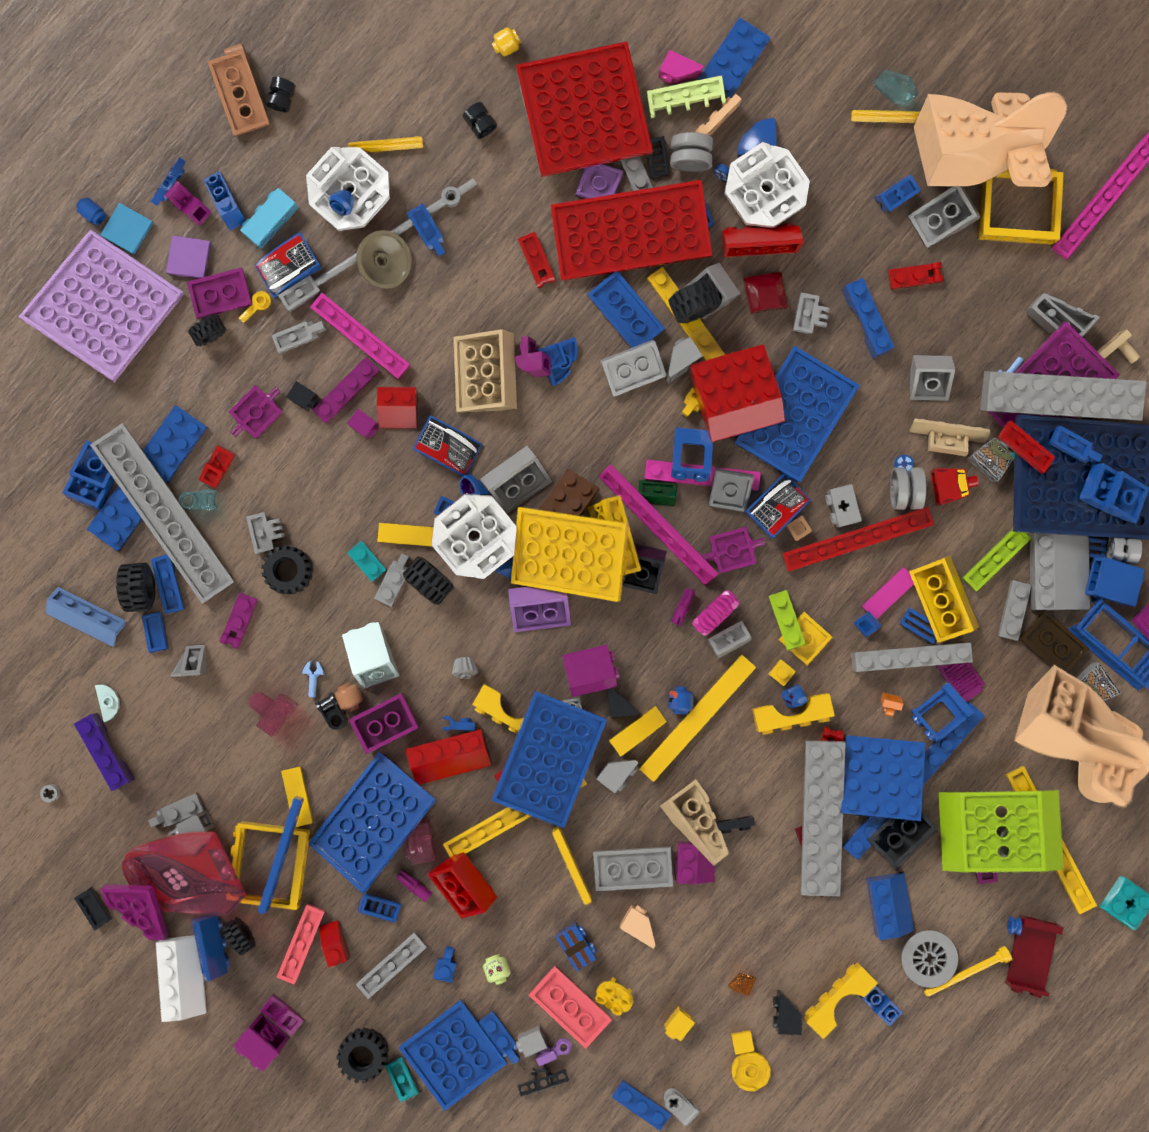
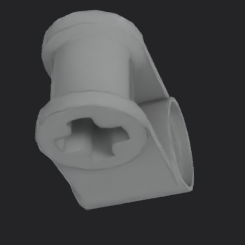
[664,1088,701,1127]

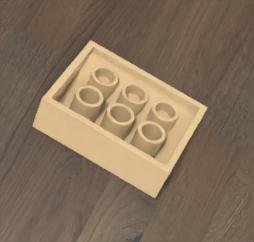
[454,329,517,413]

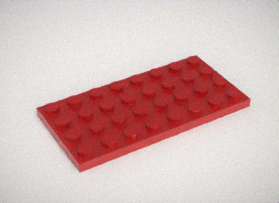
[551,180,712,281]

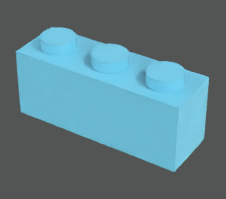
[240,188,299,250]

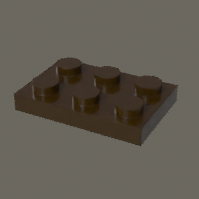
[1019,610,1090,673]

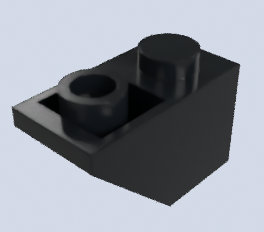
[772,990,802,1035]

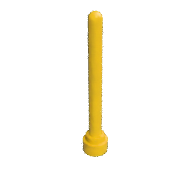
[924,946,1013,996]

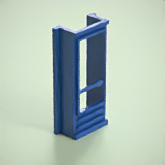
[1068,597,1149,691]

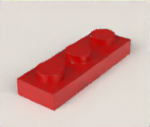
[998,421,1055,473]

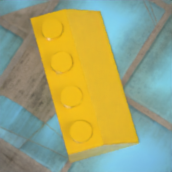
[909,556,979,643]

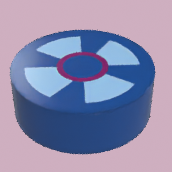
[714,164,729,182]
[894,455,914,472]

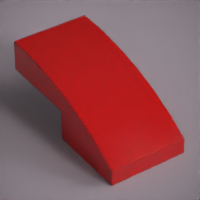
[198,445,235,489]

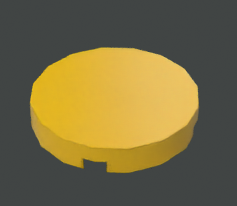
[731,1051,771,1092]

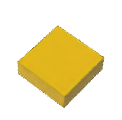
[731,1030,754,1055]

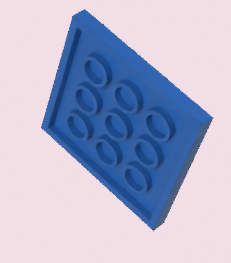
[841,735,926,821]
[398,999,508,1111]

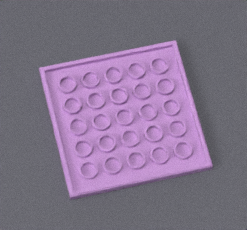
[19,230,184,383]

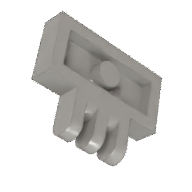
[793,292,830,335]
[246,512,285,554]

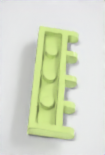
[647,76,726,118]

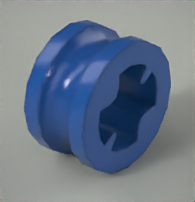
[1007,916,1022,935]

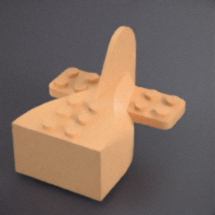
[914,93,1067,187]
[1014,665,1149,807]

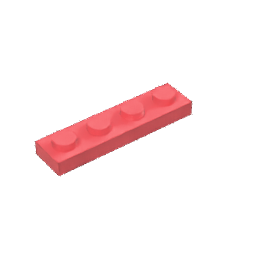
[277,904,325,985]

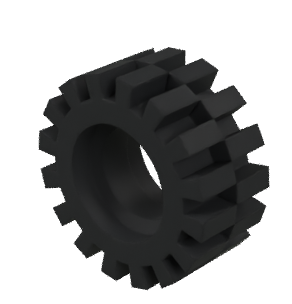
[188,315,226,347]
[222,917,256,956]

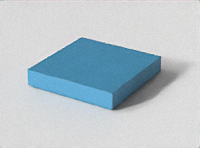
[100,203,153,255]

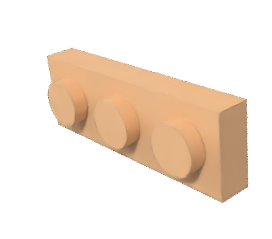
[696,94,741,136]

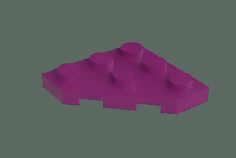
[101,884,169,940]

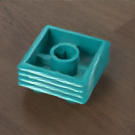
[1100,876,1149,931]

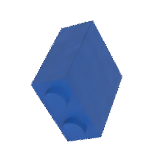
[1085,557,1145,607]

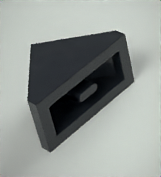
[607,688,639,717]

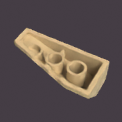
[660,779,729,866]

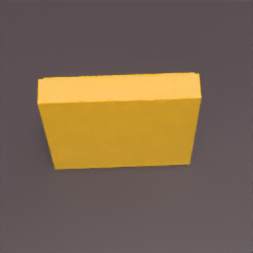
[778,612,833,666]

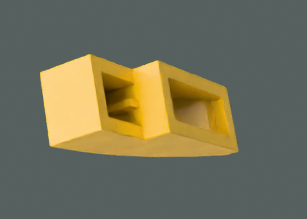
[609,706,667,757]

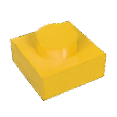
[768,659,796,686]

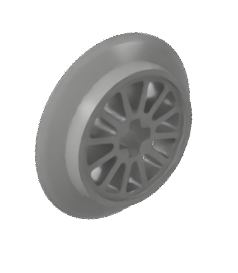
[902,930,958,987]

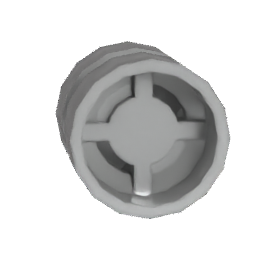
[1106,537,1142,564]

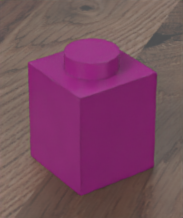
[347,409,379,440]

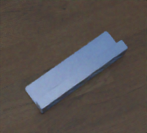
[46,587,126,647]

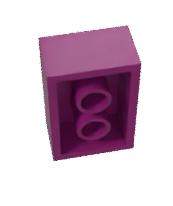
[349,692,421,754]
[233,1013,290,1072]

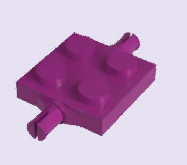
[229,385,284,439]
[701,527,765,574]

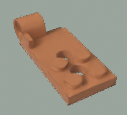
[207,43,271,137]

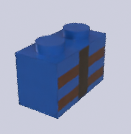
[556,922,597,971]

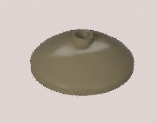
[357,230,411,289]

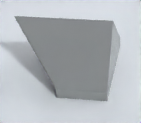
[169,645,207,677]

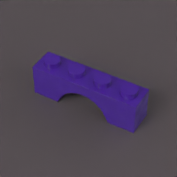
[74,713,135,791]

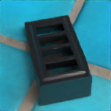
[647,136,670,178]

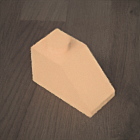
[620,905,655,949]

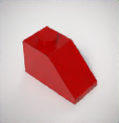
[319,920,350,968]

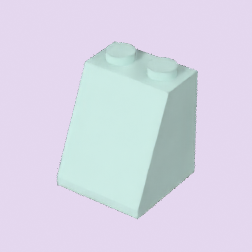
[342,622,400,689]

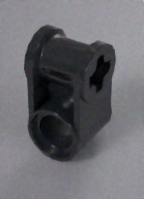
[315,692,348,730]

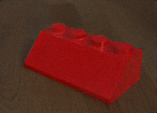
[721,223,803,258]
[405,728,492,784]

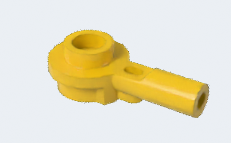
[238,291,271,323]

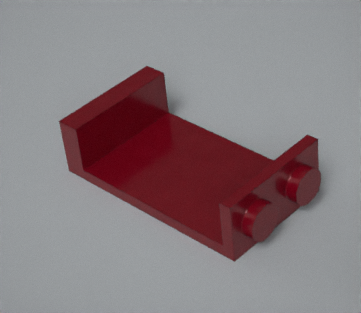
[1005,915,1064,998]

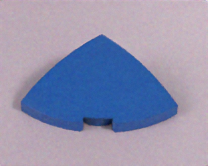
[737,118,777,156]
[537,337,577,386]

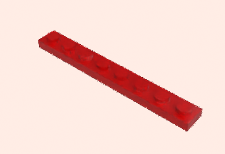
[782,507,934,572]

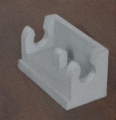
[708,621,751,659]

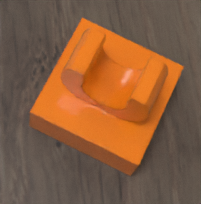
[880,692,903,717]

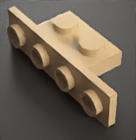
[910,419,990,456]

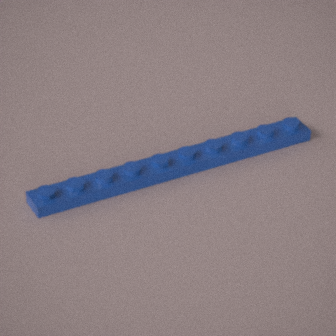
[842,702,985,860]

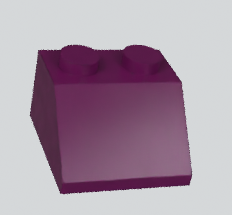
[676,841,715,884]

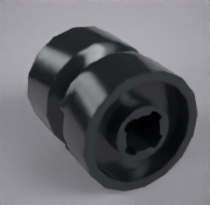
[265,77,296,113]
[462,102,497,139]

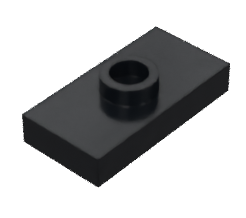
[74,887,113,931]

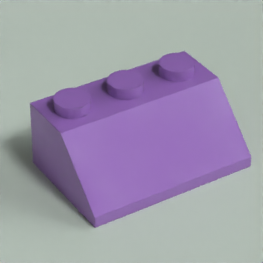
[508,587,571,632]

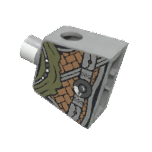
[966,438,1013,483]
[1077,662,1121,701]

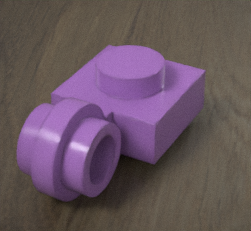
[536,1038,571,1066]

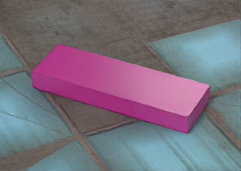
[861,567,914,619]

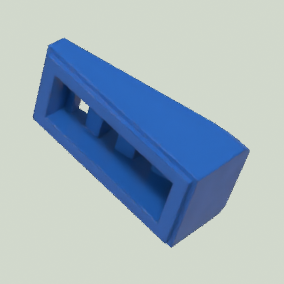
[357,892,402,923]

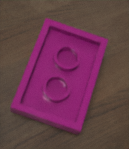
[187,267,252,320]

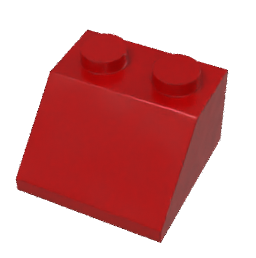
[377,387,418,429]

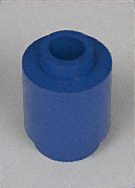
[76,197,106,225]

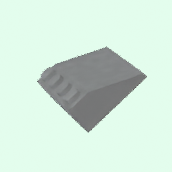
[1029,533,1090,610]

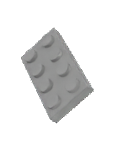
[593,846,673,891]

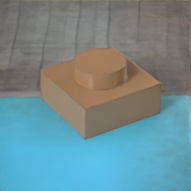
[785,515,812,542]

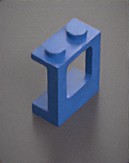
[671,427,713,482]
[911,682,974,743]

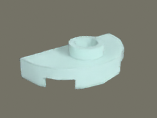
[95,685,120,722]

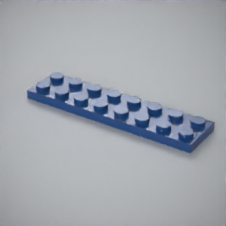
[87,405,208,552]

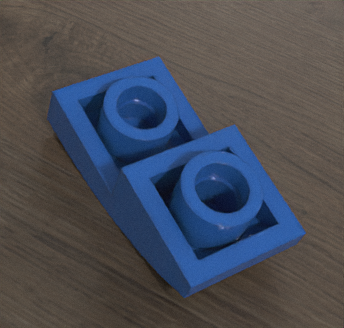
[859,986,903,1027]

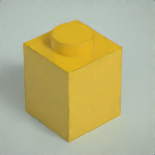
[664,1006,695,1042]

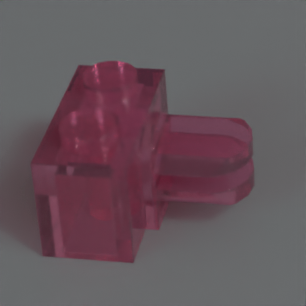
[248,692,299,737]
[406,820,436,865]

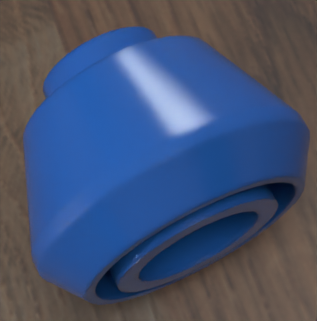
[329,190,354,216]

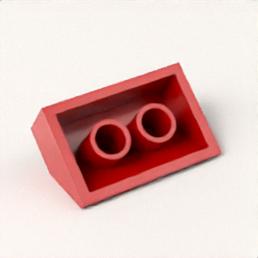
[427,852,497,919]

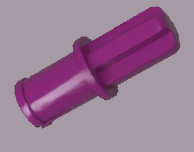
[670,588,695,626]
[396,870,432,903]

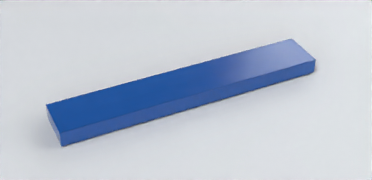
[258,796,304,914]

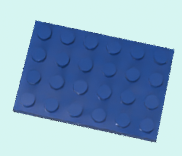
[734,346,860,483]
[491,691,607,828]
[308,751,437,893]

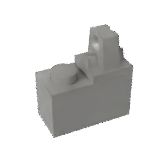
[168,810,215,837]

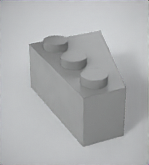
[1025,293,1100,337]

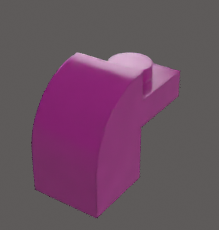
[164,181,211,226]
[515,336,551,377]

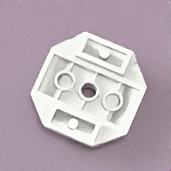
[724,142,810,228]
[306,147,390,231]
[432,494,517,579]

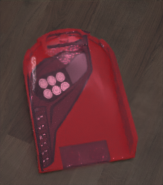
[122,832,246,916]

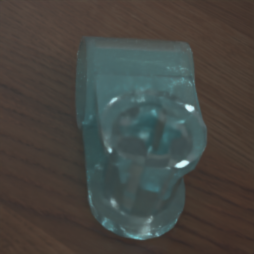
[179,490,218,510]

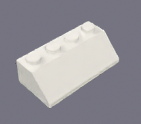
[156,935,207,1022]

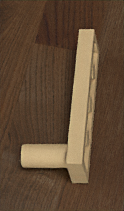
[1097,330,1140,364]

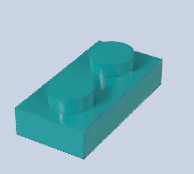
[347,540,387,582]

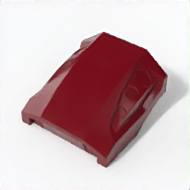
[743,272,789,315]

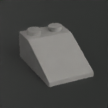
[908,186,982,248]

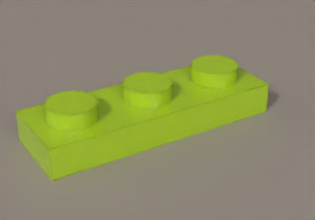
[769,590,806,651]

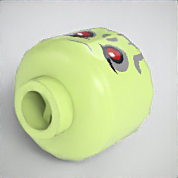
[483,954,511,985]

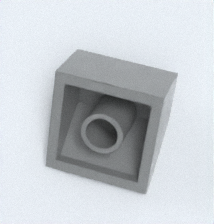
[686,263,740,320]
[666,337,703,384]
[910,355,955,401]

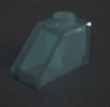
[872,70,919,107]

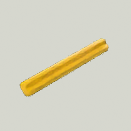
[851,110,920,123]
[348,136,423,153]

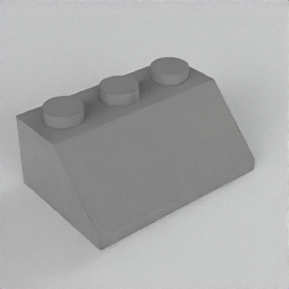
[481,446,552,514]

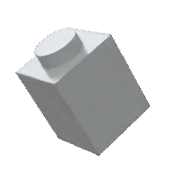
[516,1025,547,1058]

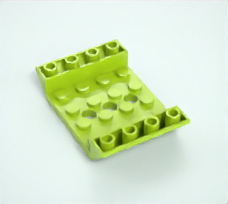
[938,790,1064,872]

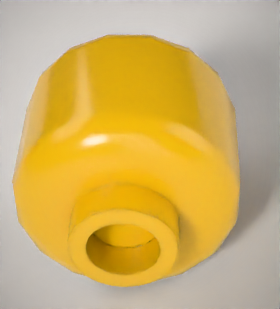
[492,27,521,57]

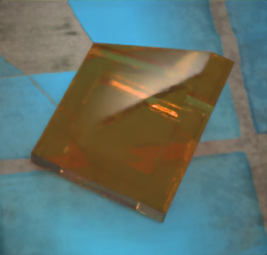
[728,972,756,996]

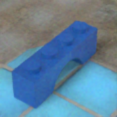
[842,278,894,359]

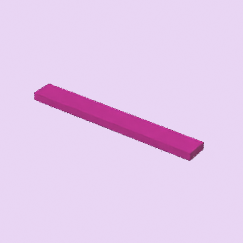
[1051,132,1149,260]
[599,464,719,586]

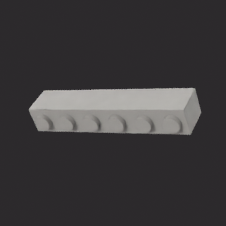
[851,643,973,672]

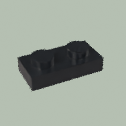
[716,815,755,834]

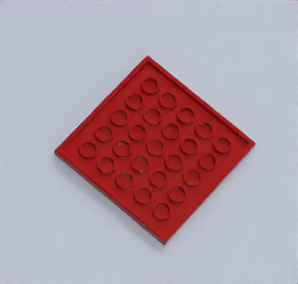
[516,41,653,177]

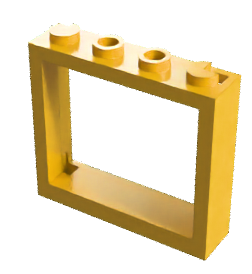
[978,169,1064,245]
[226,821,310,910]

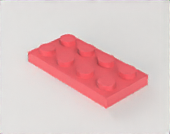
[529,965,612,1049]

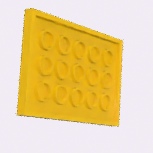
[511,507,629,602]

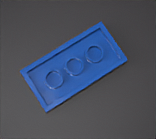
[698,17,771,99]
[587,272,665,348]

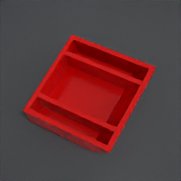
[688,344,785,443]

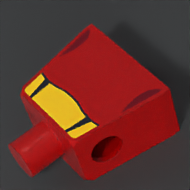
[930,468,979,507]

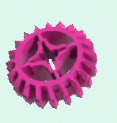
[692,590,739,636]

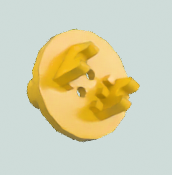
[595,977,634,1015]

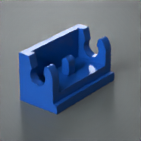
[874,174,921,212]

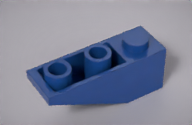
[203,171,246,231]

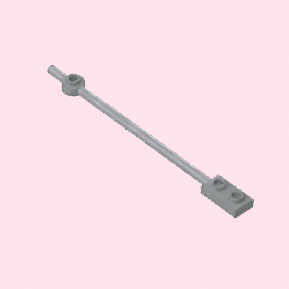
[278,179,477,313]

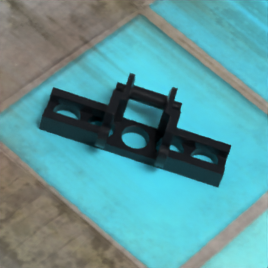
[518,1064,569,1097]

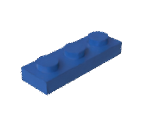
[151,554,185,614]
[612,1079,671,1131]

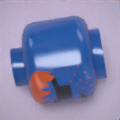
[668,686,694,714]

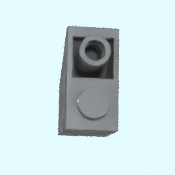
[596,759,639,793]

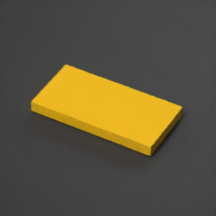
[552,826,592,905]

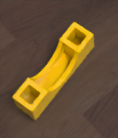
[472,684,523,734]
[752,693,835,735]
[804,962,878,1039]

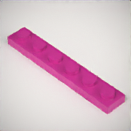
[310,293,411,380]
[644,460,761,492]

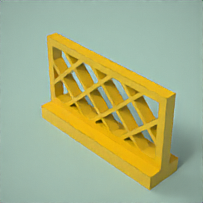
[588,495,641,576]

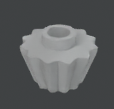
[452,657,478,679]

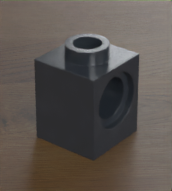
[286,381,319,412]

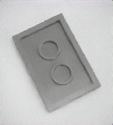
[600,339,667,397]

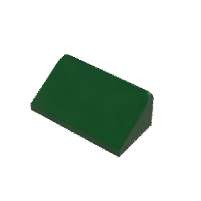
[638,480,677,506]

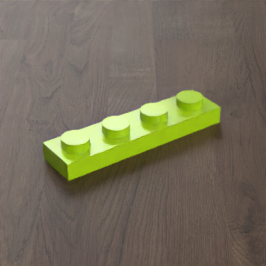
[962,529,1031,592]

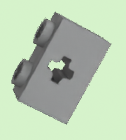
[825,484,862,528]

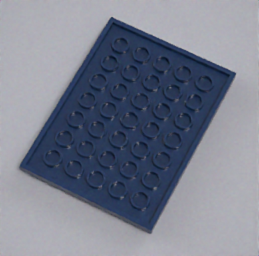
[1013,415,1149,540]

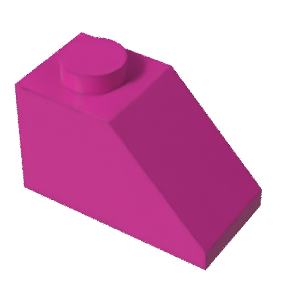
[659,50,703,85]

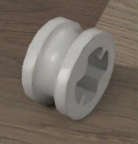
[40,784,61,802]

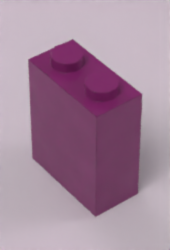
[562,645,619,697]

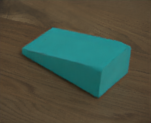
[385,1056,421,1102]

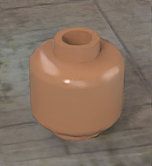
[335,682,363,712]

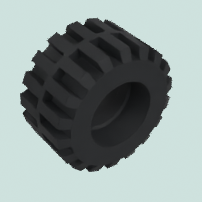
[668,280,722,323]
[261,546,314,595]
[402,556,454,605]
[116,562,155,612]
[337,1027,389,1083]

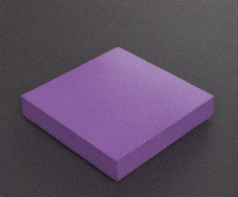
[575,164,623,199]
[166,236,211,279]

